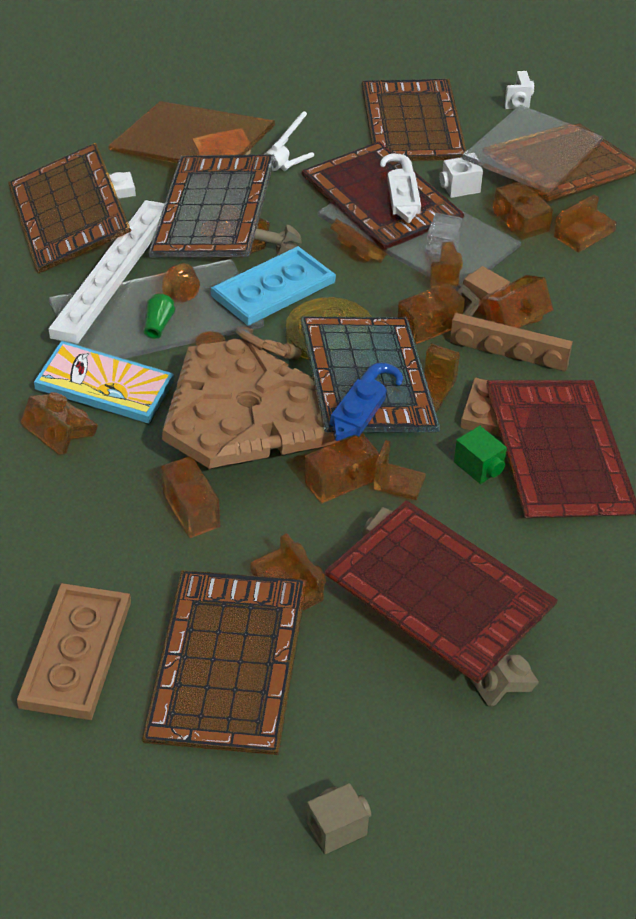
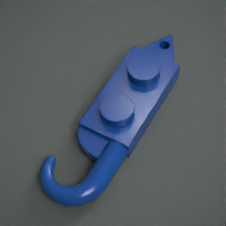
[329,363,403,441]

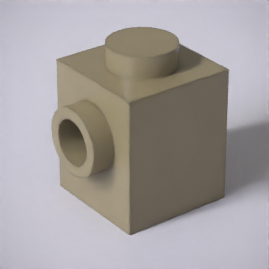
[307,783,371,854]

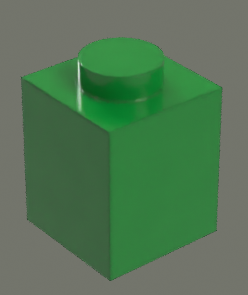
[454,426,507,484]

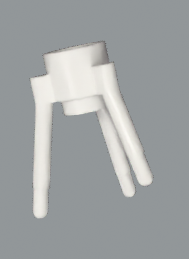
[263,111,314,171]

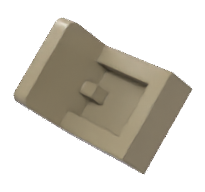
[472,655,539,706]

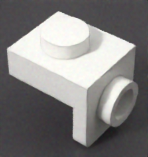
[504,71,534,109]

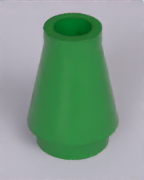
[144,294,175,339]

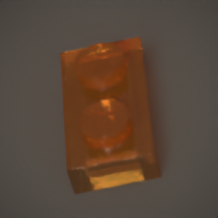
[330,218,387,263]

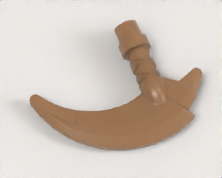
[235,326,301,360]

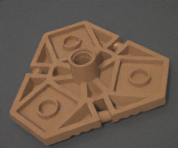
[162,339,345,469]

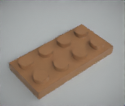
[17,583,131,720]

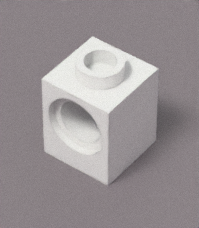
[439,156,483,198]

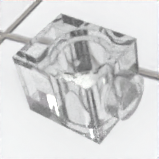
[426,213,463,260]

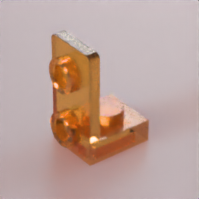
[405,343,460,415]

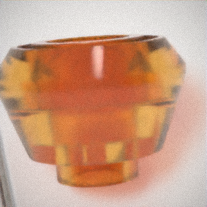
[162,263,200,302]

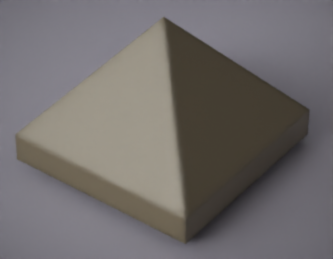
[446,285,482,316]

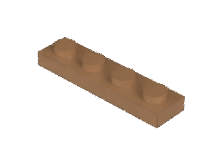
[450,313,573,371]

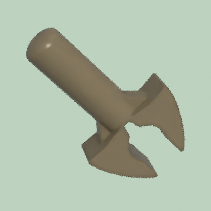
[250,224,302,255]

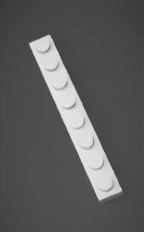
[49,200,166,344]

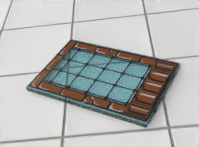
[300,316,440,432]

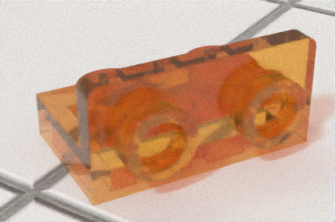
[554,195,617,253]

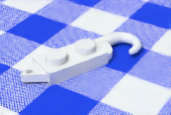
[380,153,421,223]

